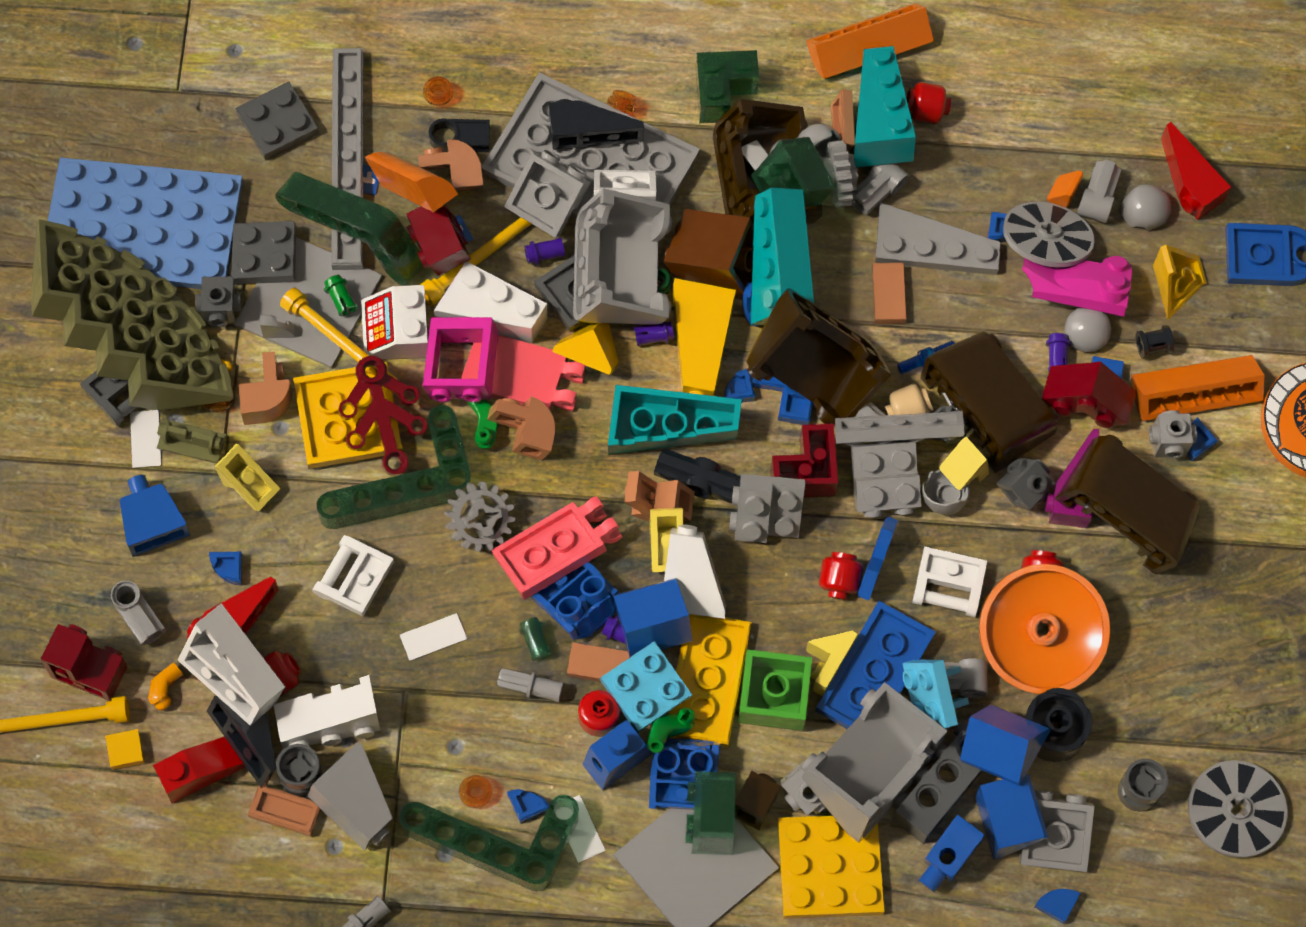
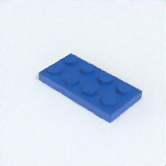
[815,601,935,729]

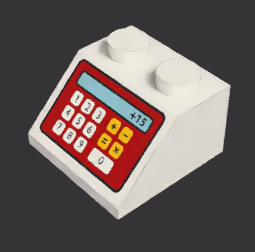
[361,285,428,359]

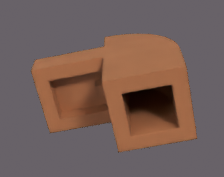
[418,139,483,192]
[239,351,292,425]
[487,396,555,461]
[625,471,695,522]

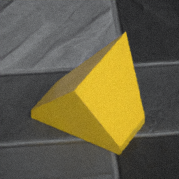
[1153,245,1207,320]
[552,323,619,375]

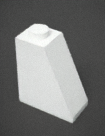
[664,525,726,619]

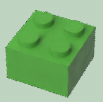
[738,649,812,731]

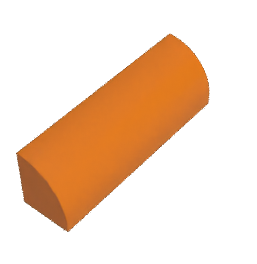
[806,3,934,79]
[365,152,458,212]
[1132,355,1265,421]

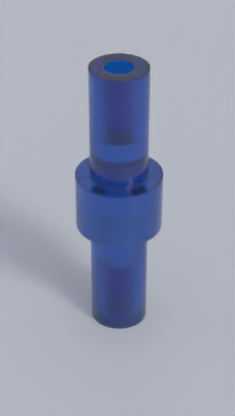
[897,340,955,375]

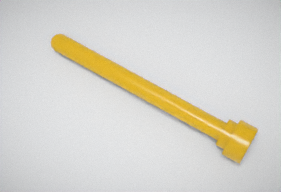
[420,217,532,307]
[280,287,398,380]
[0,696,130,733]

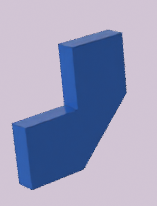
[752,377,813,425]
[858,517,898,600]

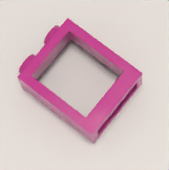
[423,317,499,402]

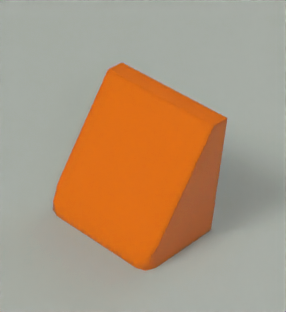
[1047,170,1084,208]

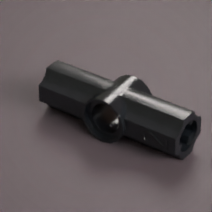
[654,448,741,504]

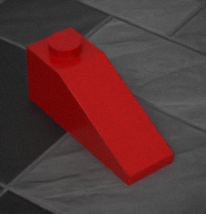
[1161,122,1231,220]
[186,576,279,640]
[153,737,246,803]

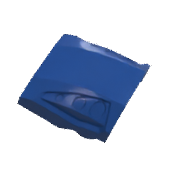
[530,562,619,640]
[649,738,721,813]

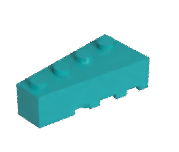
[854,46,916,167]
[751,188,814,325]
[608,385,742,455]

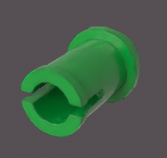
[324,274,357,316]

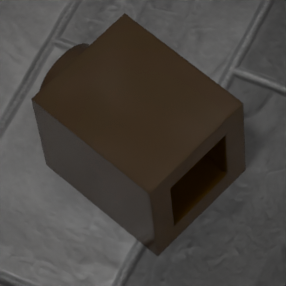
[730,771,781,830]

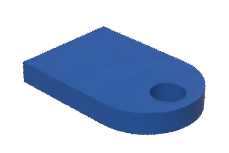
[1225,223,1306,286]

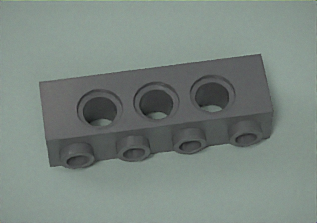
[892,718,983,844]

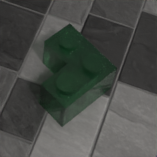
[695,50,759,124]
[751,137,836,207]
[685,771,735,855]

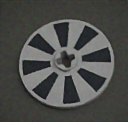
[1003,202,1094,267]
[1188,760,1288,858]

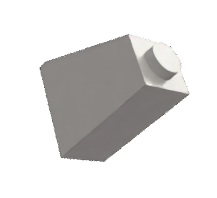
[308,742,392,851]

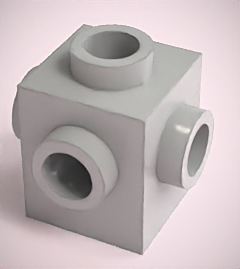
[1149,410,1197,458]
[780,760,826,815]

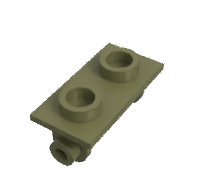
[157,419,227,464]

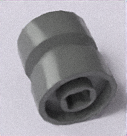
[276,744,323,797]
[1118,759,1168,812]

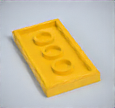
[667,614,752,748]

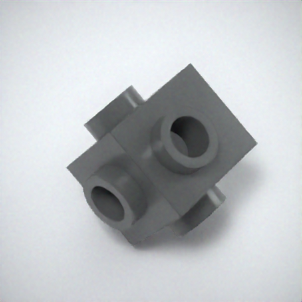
[196,276,242,327]
[996,457,1055,510]

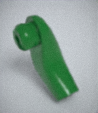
[467,399,498,449]
[647,708,696,753]

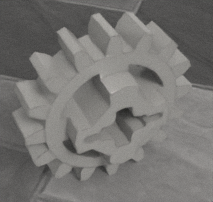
[821,140,858,208]
[444,481,515,552]

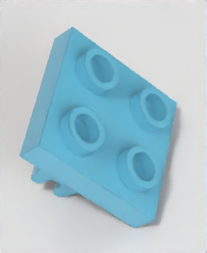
[600,641,692,733]
[902,660,969,728]

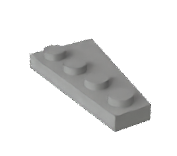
[875,203,1000,275]

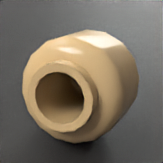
[885,384,934,415]

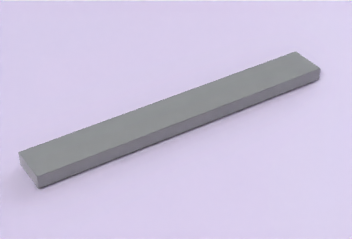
[331,48,364,270]

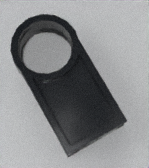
[428,118,490,152]

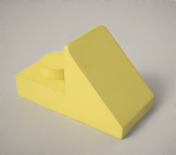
[940,437,989,490]
[214,444,280,511]
[650,508,683,572]
[806,631,858,696]

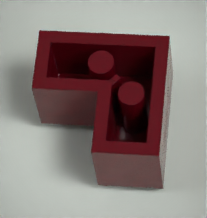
[406,204,471,276]
[1041,361,1136,428]
[770,424,838,498]
[41,624,127,701]

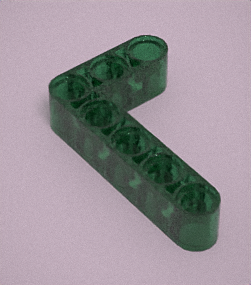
[275,172,423,286]
[316,405,471,529]
[399,795,579,892]

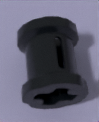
[1135,325,1174,359]

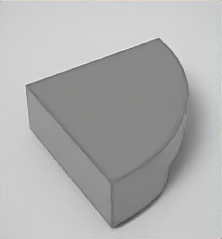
[260,314,295,338]

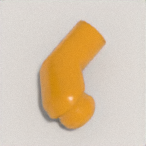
[148,662,183,710]

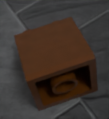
[664,209,754,301]

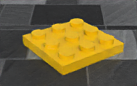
[293,362,402,469]
[777,816,884,919]

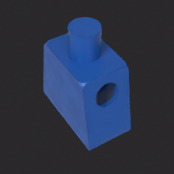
[120,475,190,557]
[583,720,652,791]
[918,814,985,892]

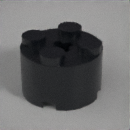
[1023,688,1092,762]

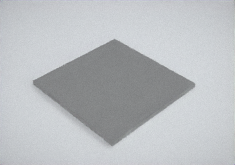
[234,237,382,368]
[613,797,779,927]

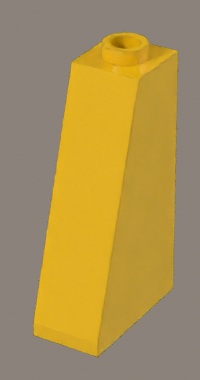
[672,278,736,396]

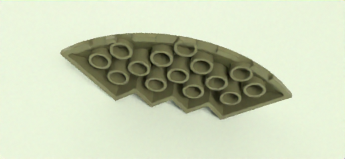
[31,219,233,410]

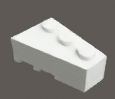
[434,262,547,343]
[178,603,285,726]
[274,675,381,749]

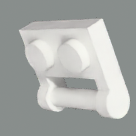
[312,535,394,617]
[912,546,987,618]

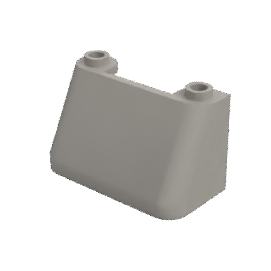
[573,188,672,324]
[801,682,947,843]

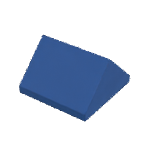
[613,578,693,658]
[960,705,1050,786]
[975,774,1049,860]

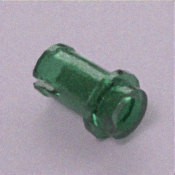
[519,617,551,661]

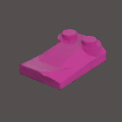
[1022,256,1132,316]

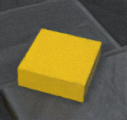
[105,729,145,770]

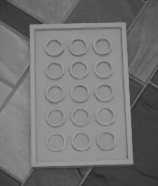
[481,72,700,219]

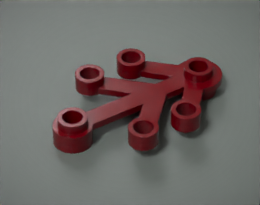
[338,356,427,476]

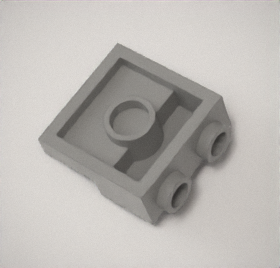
[504,150,591,238]
[851,440,921,517]
[729,474,805,543]
[1019,790,1095,872]

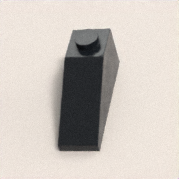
[549,99,644,150]
[207,695,276,788]

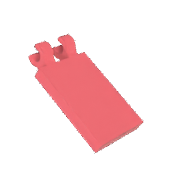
[461,335,586,412]
[491,496,622,600]

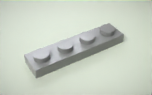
[835,411,964,446]

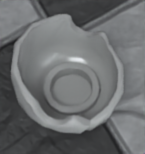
[795,124,840,168]
[1121,184,1171,231]
[1064,307,1112,353]
[921,470,971,515]

